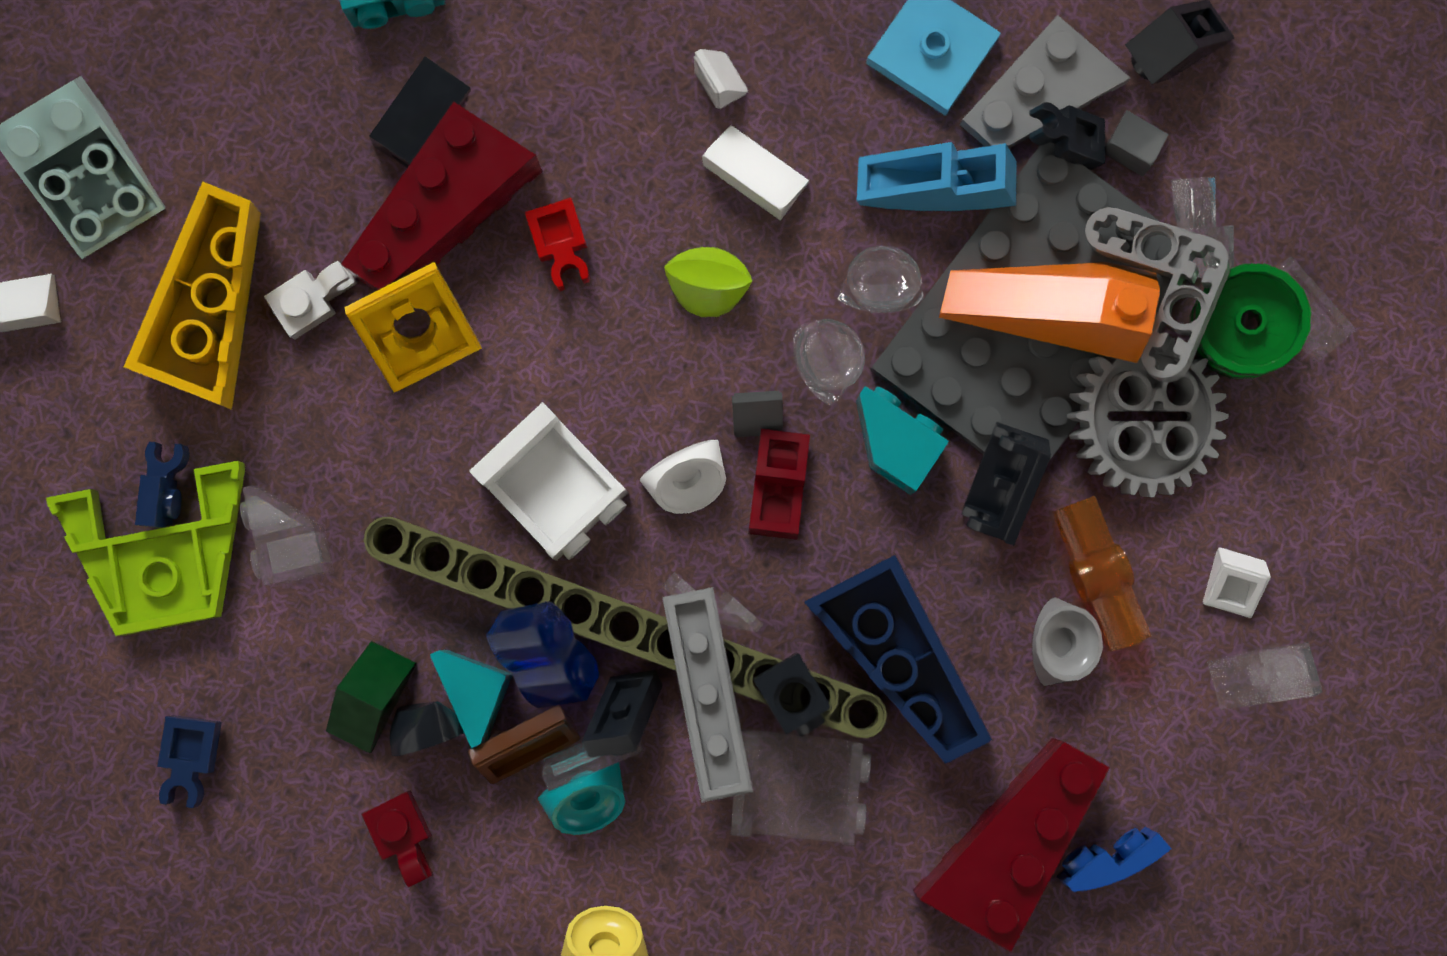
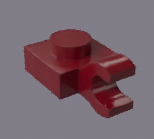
[361,790,433,888]

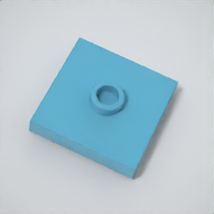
[866,0,1001,116]

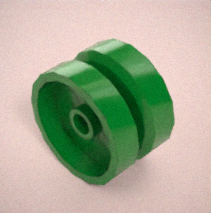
[1189,263,1311,379]

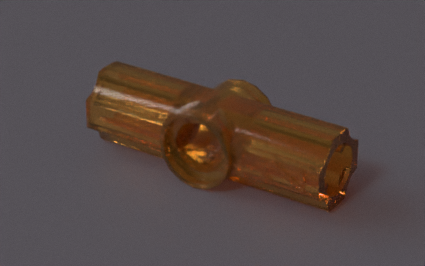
[1052,496,1151,652]

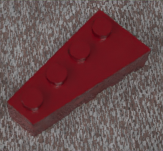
[341,102,543,291]
[913,738,1110,952]

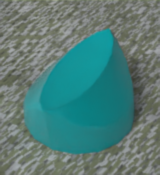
[538,759,626,835]

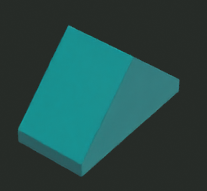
[430,650,513,748]

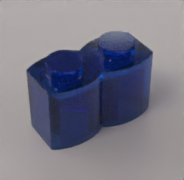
[486,601,599,708]

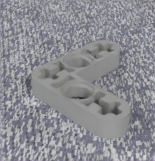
[1085,207,1231,383]

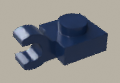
[135,442,190,529]

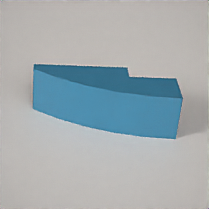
[857,142,1017,211]

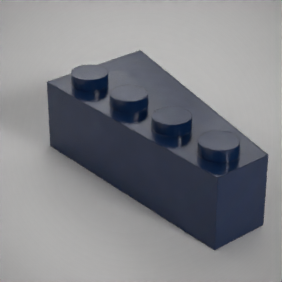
[804,555,992,764]

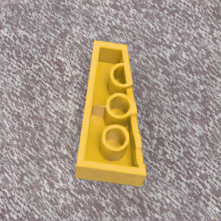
[124,181,261,410]

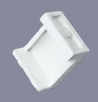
[469,402,628,560]

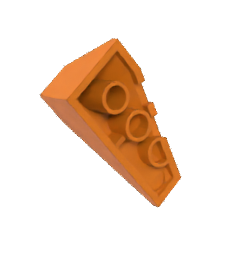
[939,262,1160,363]

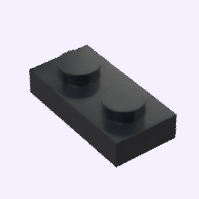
[581,670,663,758]

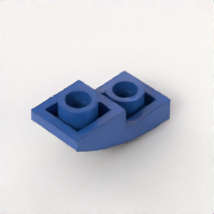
[1056,827,1171,892]

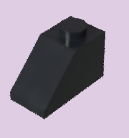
[1125,0,1235,85]

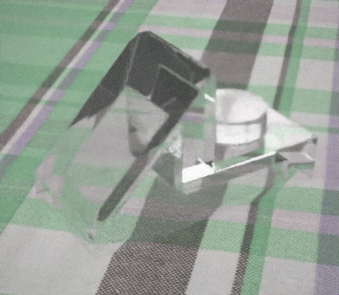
[1207,642,1323,710]

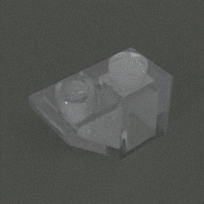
[240,485,335,587]

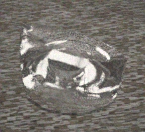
[837,245,924,313]
[793,319,865,406]

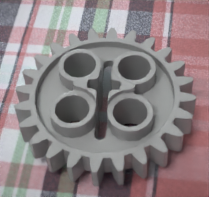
[1067,337,1229,497]

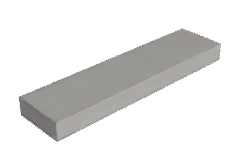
[662,587,753,802]

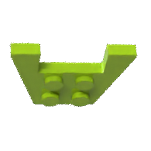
[46,461,245,636]

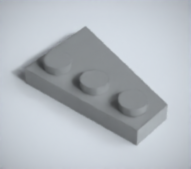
[960,15,1131,149]

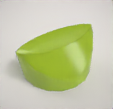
[664,247,752,317]

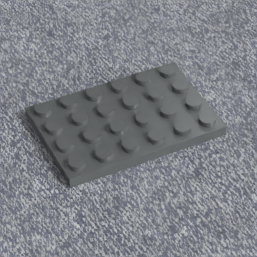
[870,142,1200,461]

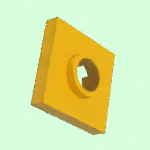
[344,262,482,393]

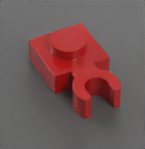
[525,198,590,291]

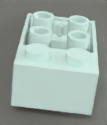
[0,76,165,259]

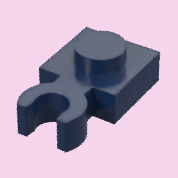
[157,715,222,808]

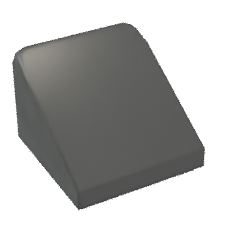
[1105,110,1169,177]
[732,391,783,437]

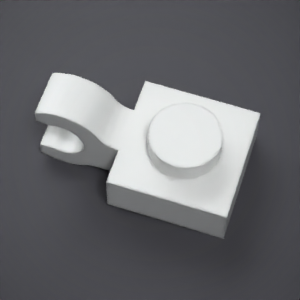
[264,261,357,339]

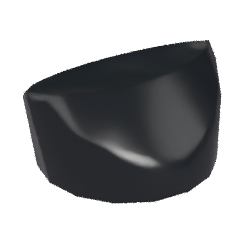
[389,701,464,757]

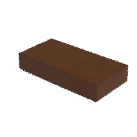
[468,704,581,784]

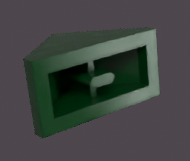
[326,641,417,753]

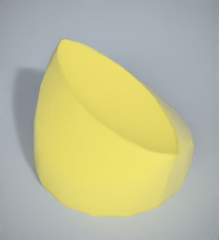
[561,905,648,956]

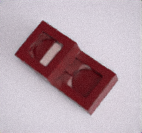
[748,429,810,540]

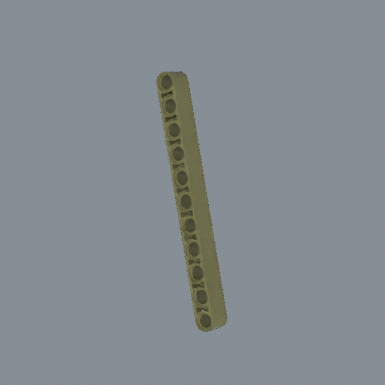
[364,516,887,738]

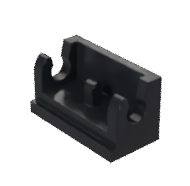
[369,56,471,168]
[962,422,1051,546]

